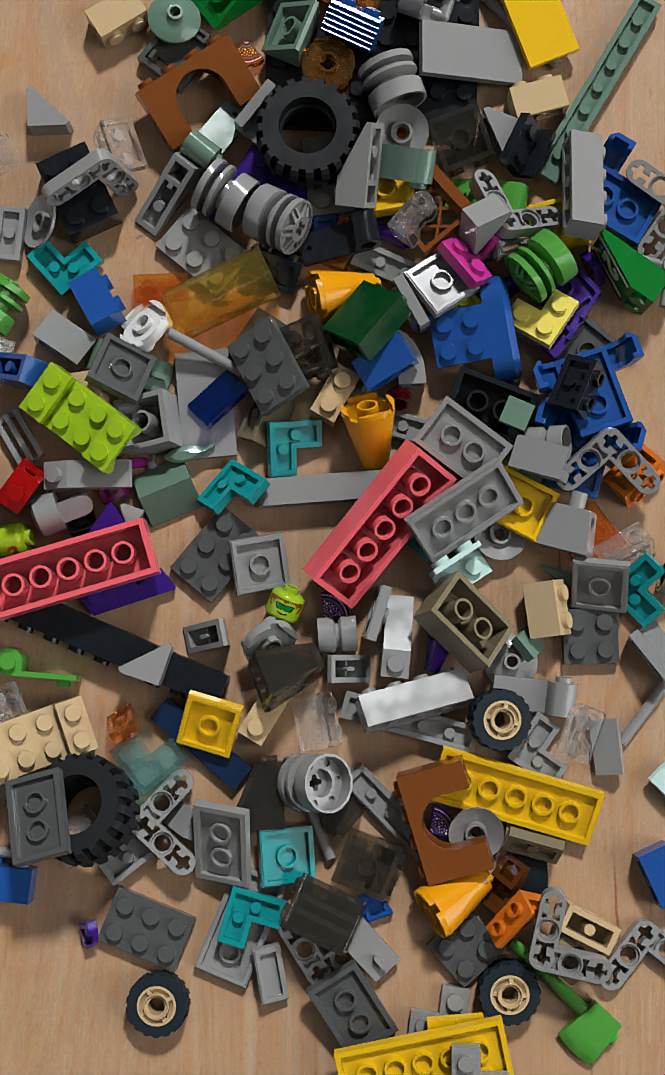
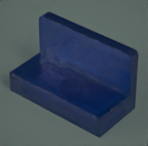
[188,370,249,430]

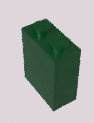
[322,280,412,362]

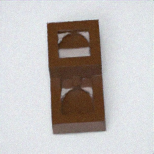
[481,852,530,914]

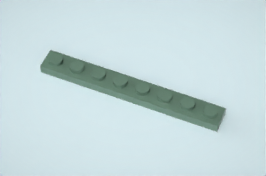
[537,0,662,186]

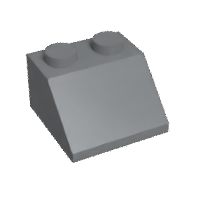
[113,388,183,454]

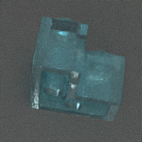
[109,732,191,796]

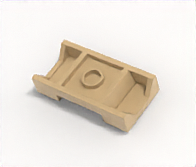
[0,695,99,785]

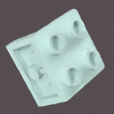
[428,540,492,584]

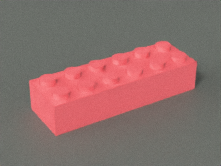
[302,439,457,609]
[0,518,161,621]

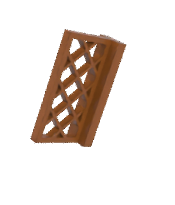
[391,164,472,256]

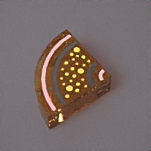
[237,39,264,68]

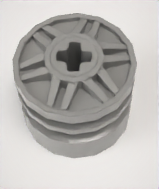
[358,48,427,119]
[191,158,261,232]
[242,183,313,255]
[277,753,353,813]

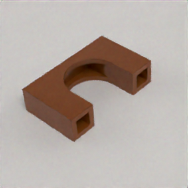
[135,34,260,152]
[393,755,494,886]

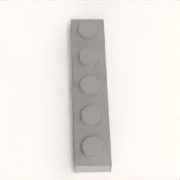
[339,690,477,753]

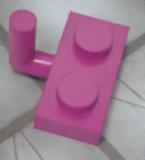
[436,234,500,289]

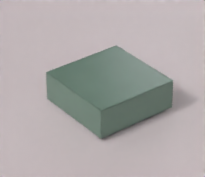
[498,395,535,432]
[511,626,546,663]

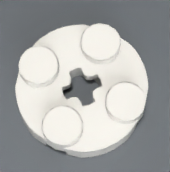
[120,300,173,352]

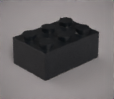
[35,141,123,245]
[449,366,539,449]

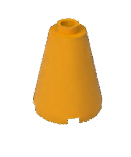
[305,270,382,325]
[340,392,395,470]
[413,871,493,939]

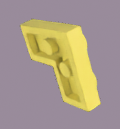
[511,289,579,350]

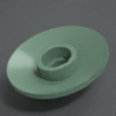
[147,0,201,44]

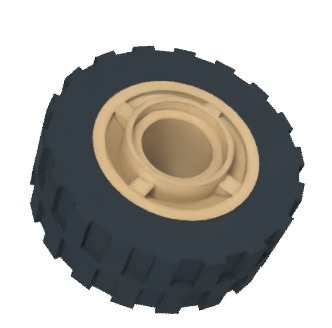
[467,688,532,751]
[477,958,541,1026]
[126,970,191,1038]

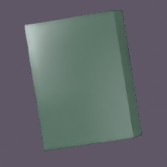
[261,0,319,67]
[132,461,202,527]

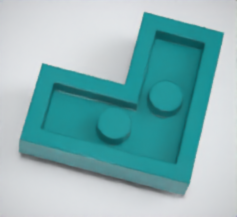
[27,240,104,298]
[267,418,322,477]
[197,459,270,515]
[627,550,665,628]
[217,885,287,949]

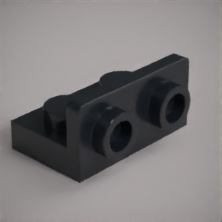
[499,113,556,179]
[242,243,304,295]
[547,354,605,420]

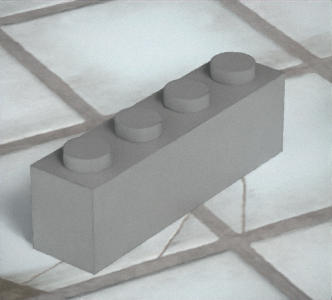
[562,129,607,240]
[355,667,474,735]

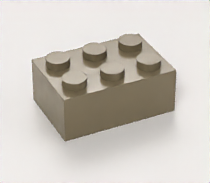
[413,570,515,673]

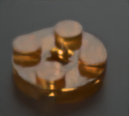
[301,35,355,89]

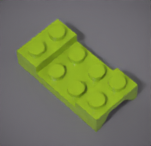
[19,362,143,474]

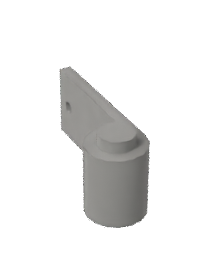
[492,674,578,718]
[319,895,401,982]

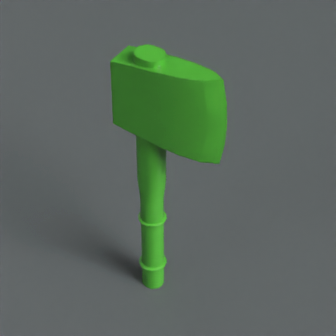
[508,938,621,1065]

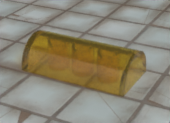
[160,246,282,338]

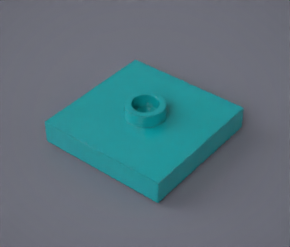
[257,825,316,888]

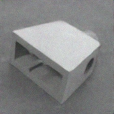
[536,490,597,558]

